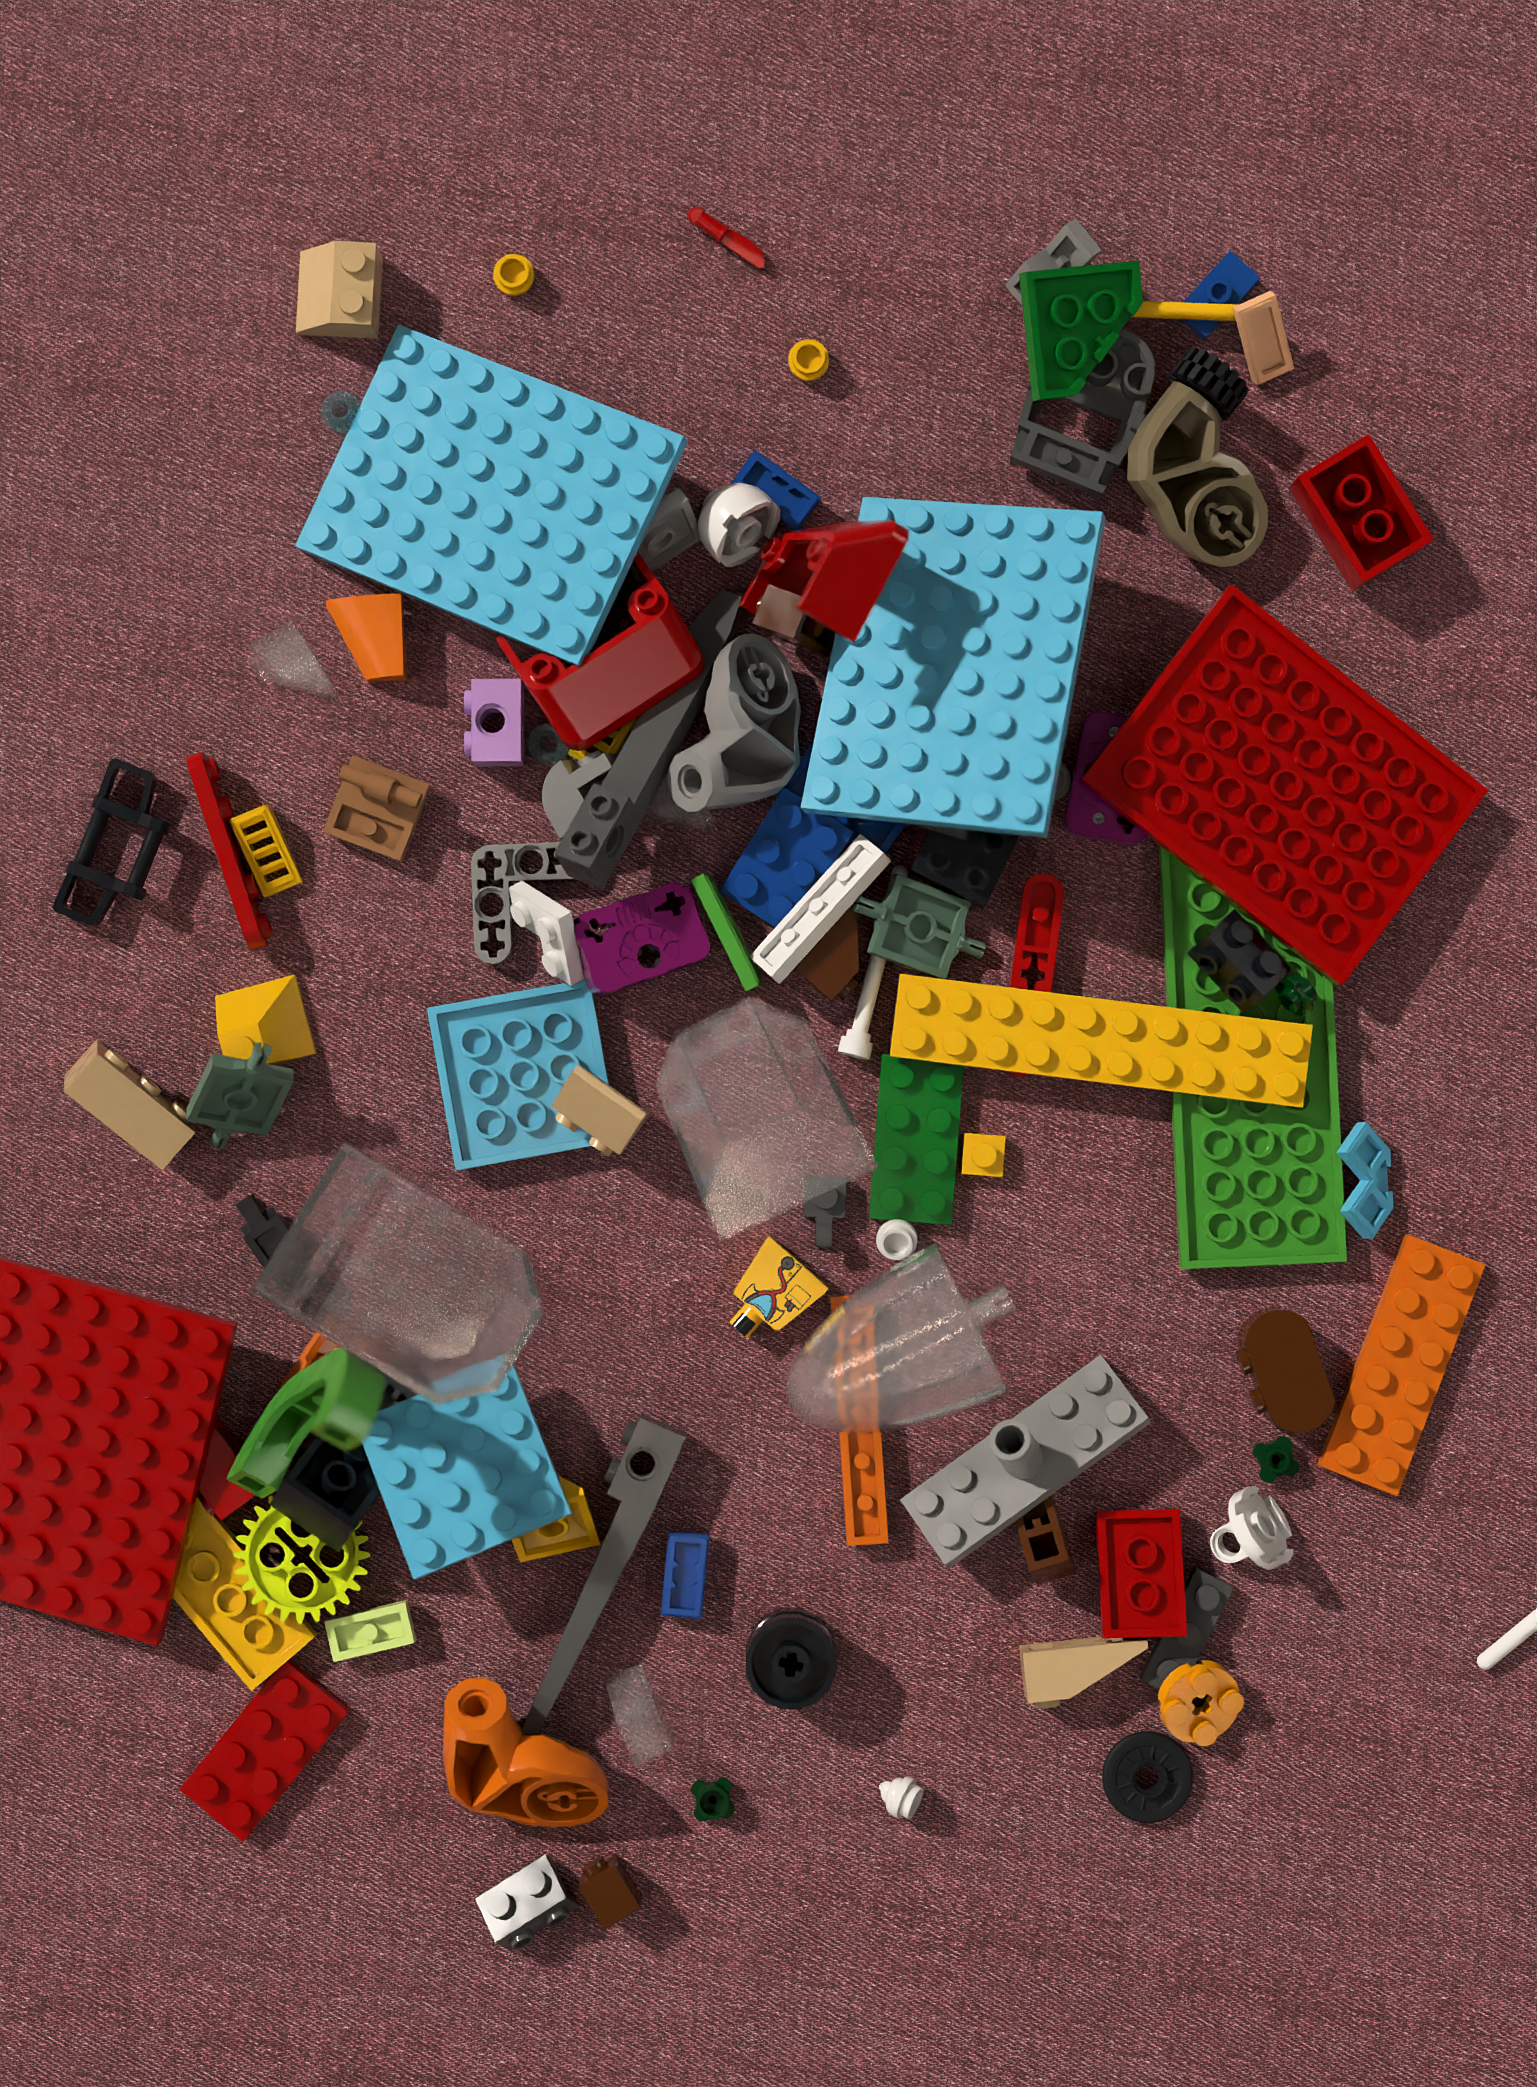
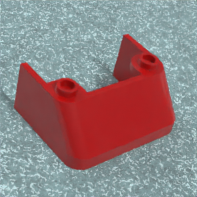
[739,520,909,643]
[496,552,705,751]

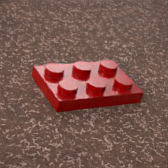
[1095,1509,1187,1639]

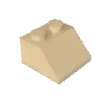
[296,241,383,339]
[551,1065,650,1157]

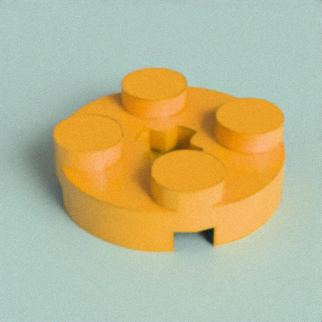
[1158,1660,1244,1746]

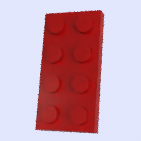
[179,1659,351,1842]

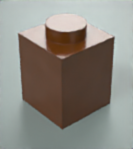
[578,1854,642,1930]

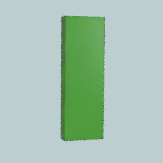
[691,873,765,991]

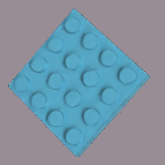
[427,979,609,1171]
[362,1357,573,1580]

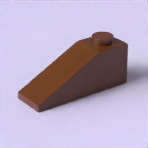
[1015,1494,1077,1585]

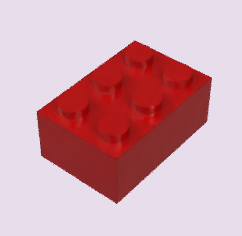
[1289,434,1434,592]

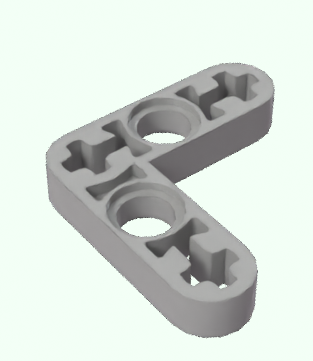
[471,842,577,965]

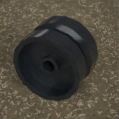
[746,1608,836,1710]

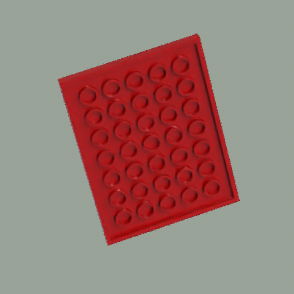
[1079,584,1488,986]
[0,1257,238,1646]

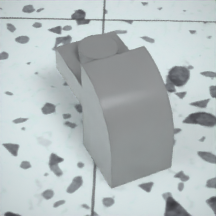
[1005,218,1102,305]
[542,750,617,838]

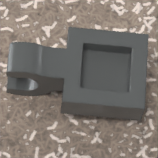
[803,1175,847,1247]

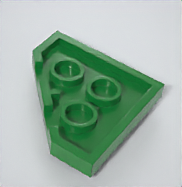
[1019,260,1143,401]

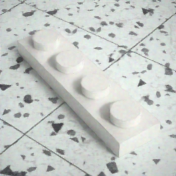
[749,834,891,984]

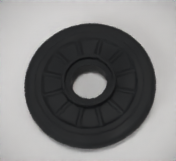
[1102,1731,1193,1823]

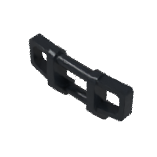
[53,759,172,926]

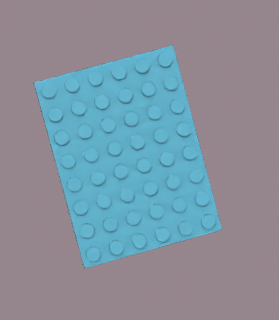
[295,324,688,666]
[800,497,1106,838]

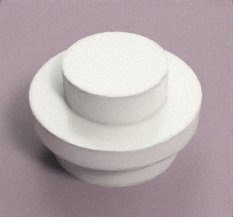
[876,1219,918,1260]

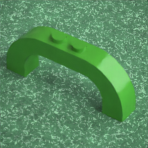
[226,1348,384,1499]

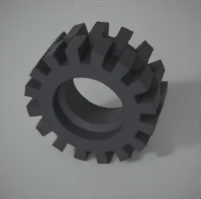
[1168,347,1249,421]

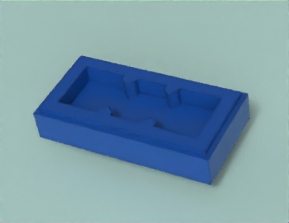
[1179,250,1261,341]
[731,450,821,531]
[661,1530,710,1619]

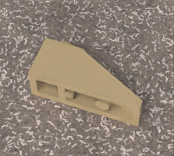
[1019,1636,1148,1708]

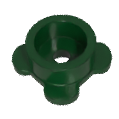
[1275,974,1317,1016]
[1252,1436,1299,1483]
[691,1777,735,1822]

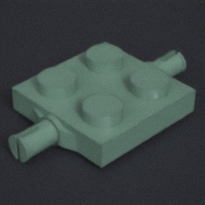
[853,874,986,979]
[186,1042,294,1149]

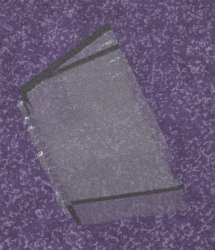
[251,1142,543,1405]

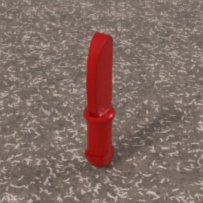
[688,207,765,270]

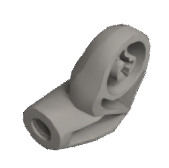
[668,634,801,812]

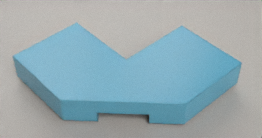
[1336,1122,1394,1239]

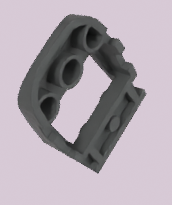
[1010,329,1155,499]

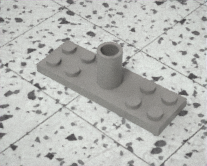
[900,1355,1151,1569]

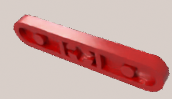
[186,752,273,951]
[1006,873,1064,1077]

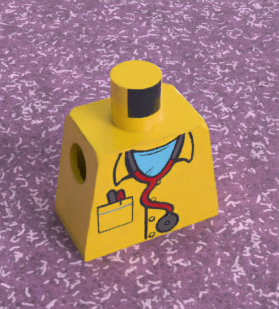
[729,1235,829,1338]

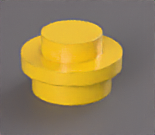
[493,254,534,296]
[788,339,829,381]

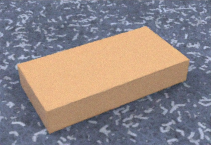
[1233,291,1294,385]

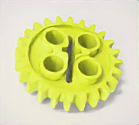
[233,1495,370,1624]

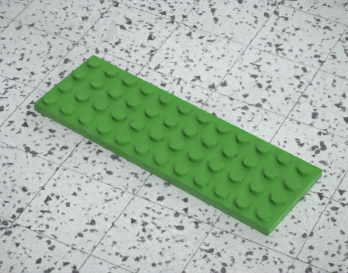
[1158,844,1347,1269]

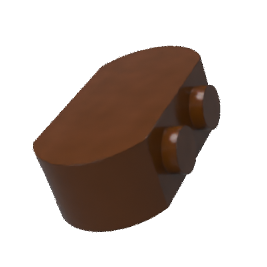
[1235,1307,1335,1433]

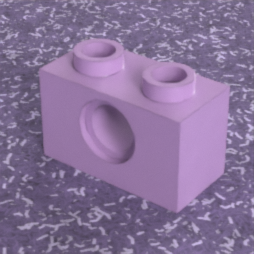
[464,679,525,767]

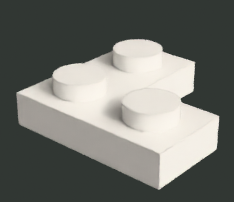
[509,881,584,986]

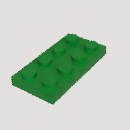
[869,1054,964,1225]

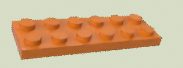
[1317,1234,1486,1497]

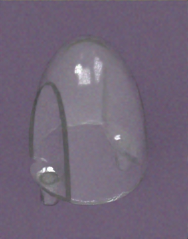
[786,1243,1016,1433]

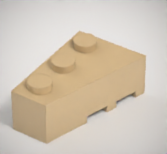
[64,1039,195,1170]

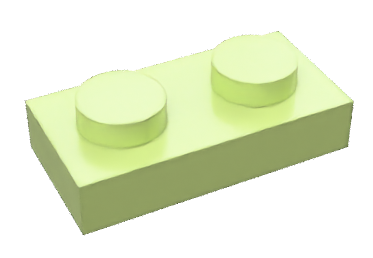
[324,1600,417,1662]

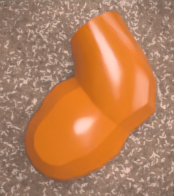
[443,1678,609,1827]

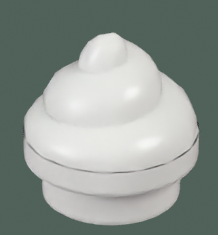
[879,1776,923,1819]

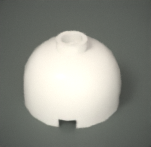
[698,483,780,567]

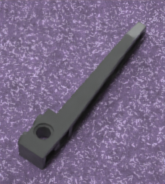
[554,589,744,889]
[522,1413,687,1735]

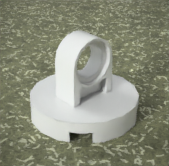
[1210,1486,1293,1570]

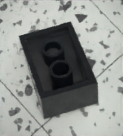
[269,1435,380,1552]

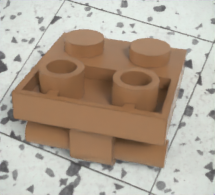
[323,755,431,862]

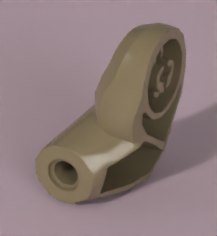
[1127,381,1268,568]

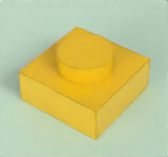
[960,1133,1006,1177]

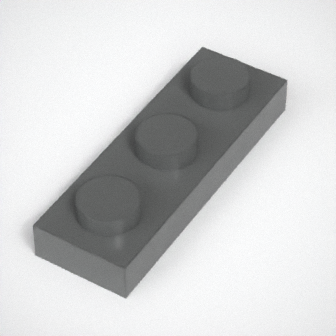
[1139,1566,1234,1689]

